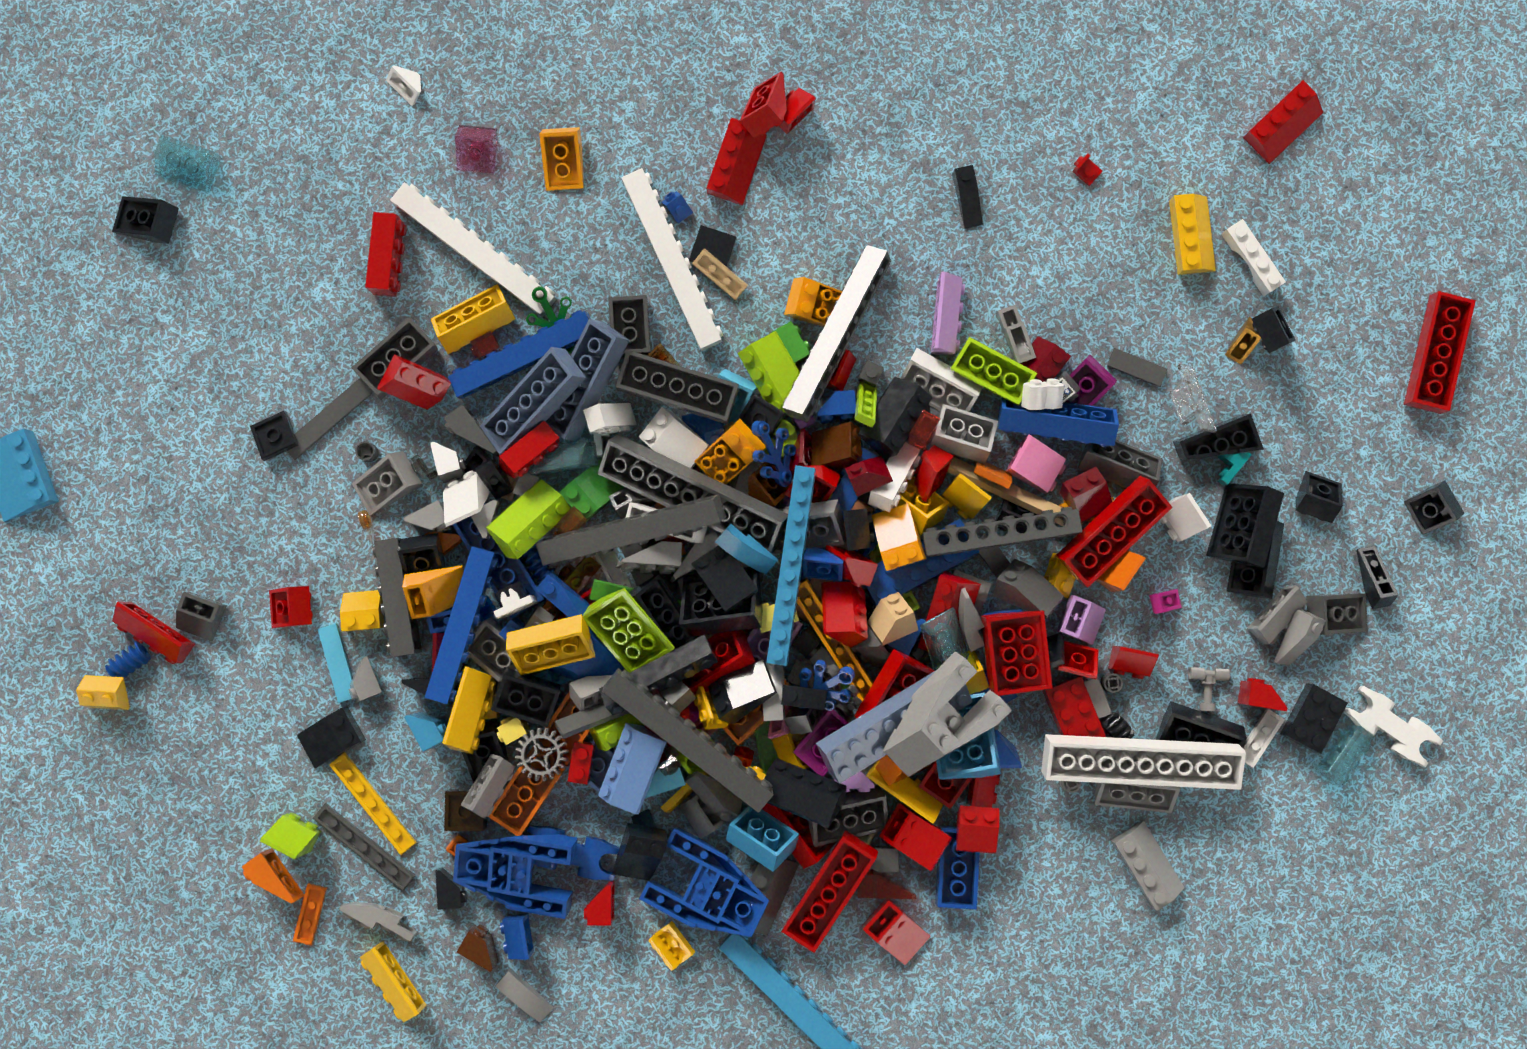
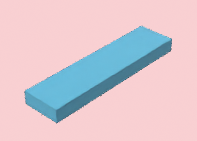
[318,623,353,703]

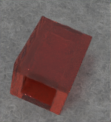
[470,331,502,360]

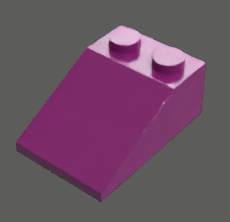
[1066,354,1117,406]
[793,709,848,777]

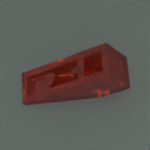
[857,869,916,899]

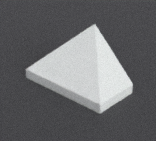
[386,65,421,106]

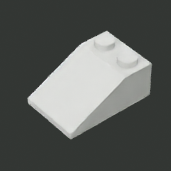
[639,407,710,469]
[443,471,490,527]
[1160,493,1211,542]

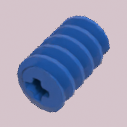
[520,541,556,583]
[105,641,151,677]

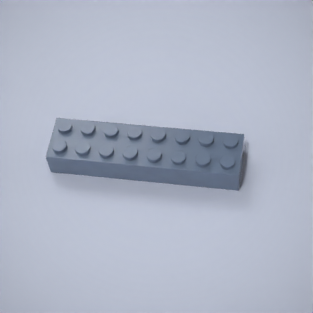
[816,671,973,784]

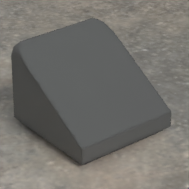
[908,641,935,666]

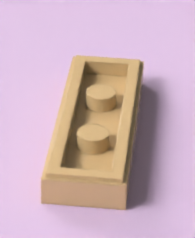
[692,248,748,300]

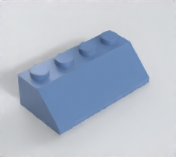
[598,723,667,815]

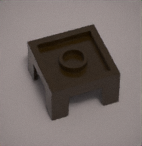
[444,789,487,831]

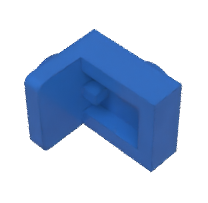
[662,191,693,224]

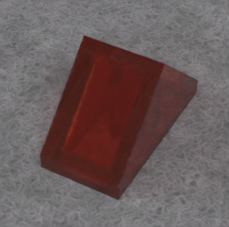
[908,410,941,451]

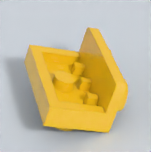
[1044,553,1076,598]
[694,686,729,730]
[649,921,695,971]

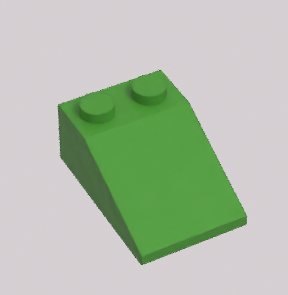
[559,459,625,522]

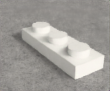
[1242,708,1285,768]

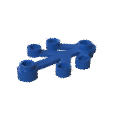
[752,421,796,487]
[798,660,855,711]

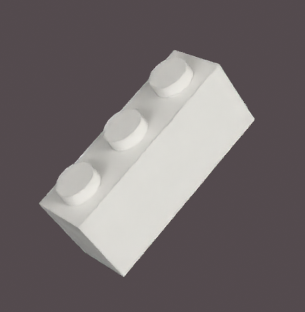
[583,403,637,434]

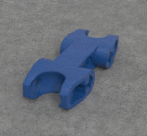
[527,825,620,881]

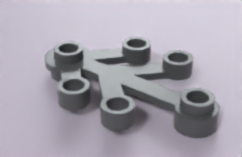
[822,664,862,718]

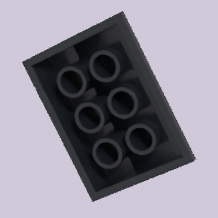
[1206,483,1284,568]
[679,567,763,637]
[1156,701,1247,747]

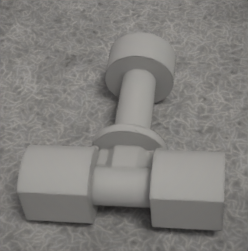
[1188,667,1230,711]

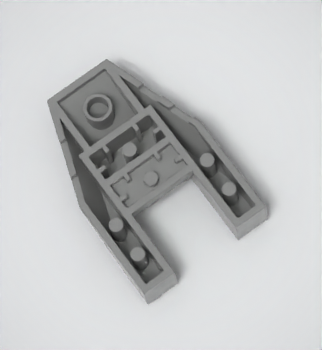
[883,652,1012,777]

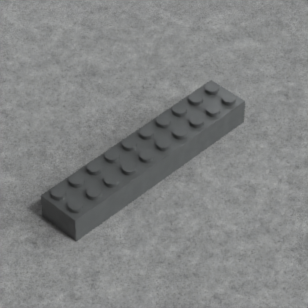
[597,434,788,554]

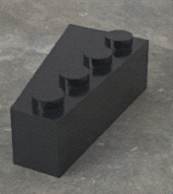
[1173,414,1264,460]

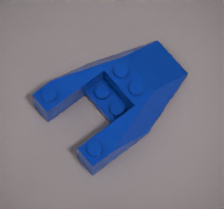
[499,573,624,681]
[639,827,770,937]
[453,834,578,919]

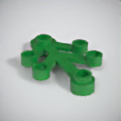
[526,286,576,354]

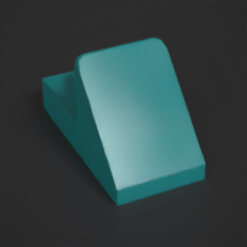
[1217,452,1251,486]

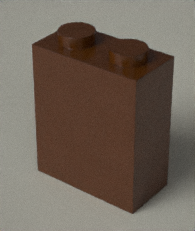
[811,422,862,471]

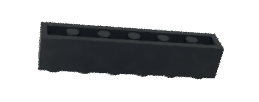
[599,635,718,716]

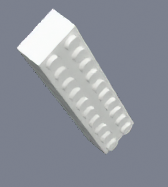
[1041,734,1246,790]

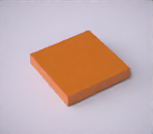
[974,461,1012,489]

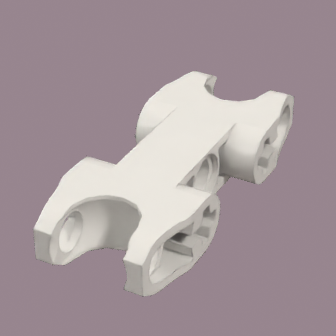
[1343,686,1443,768]

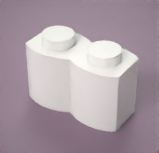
[1021,379,1064,410]

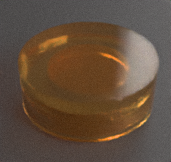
[358,510,372,530]

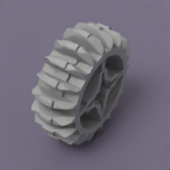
[515,728,569,781]

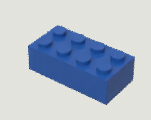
[935,825,980,910]

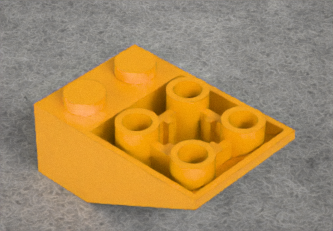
[784,277,843,327]
[694,418,766,485]
[402,565,464,619]

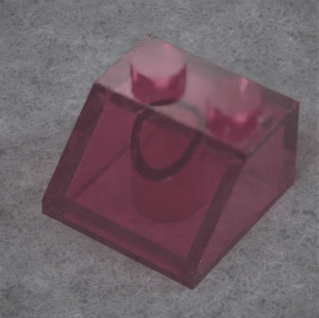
[455,125,498,173]

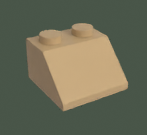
[867,592,918,645]

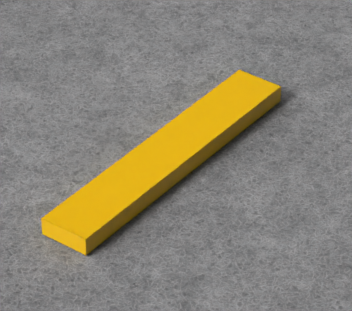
[329,752,417,855]

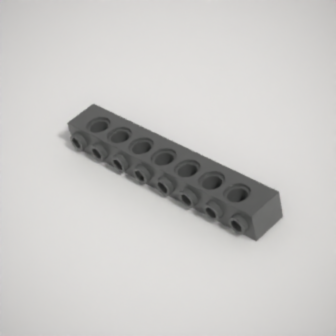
[922,507,1082,558]

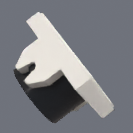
[493,582,538,619]

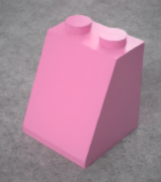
[1006,435,1066,494]

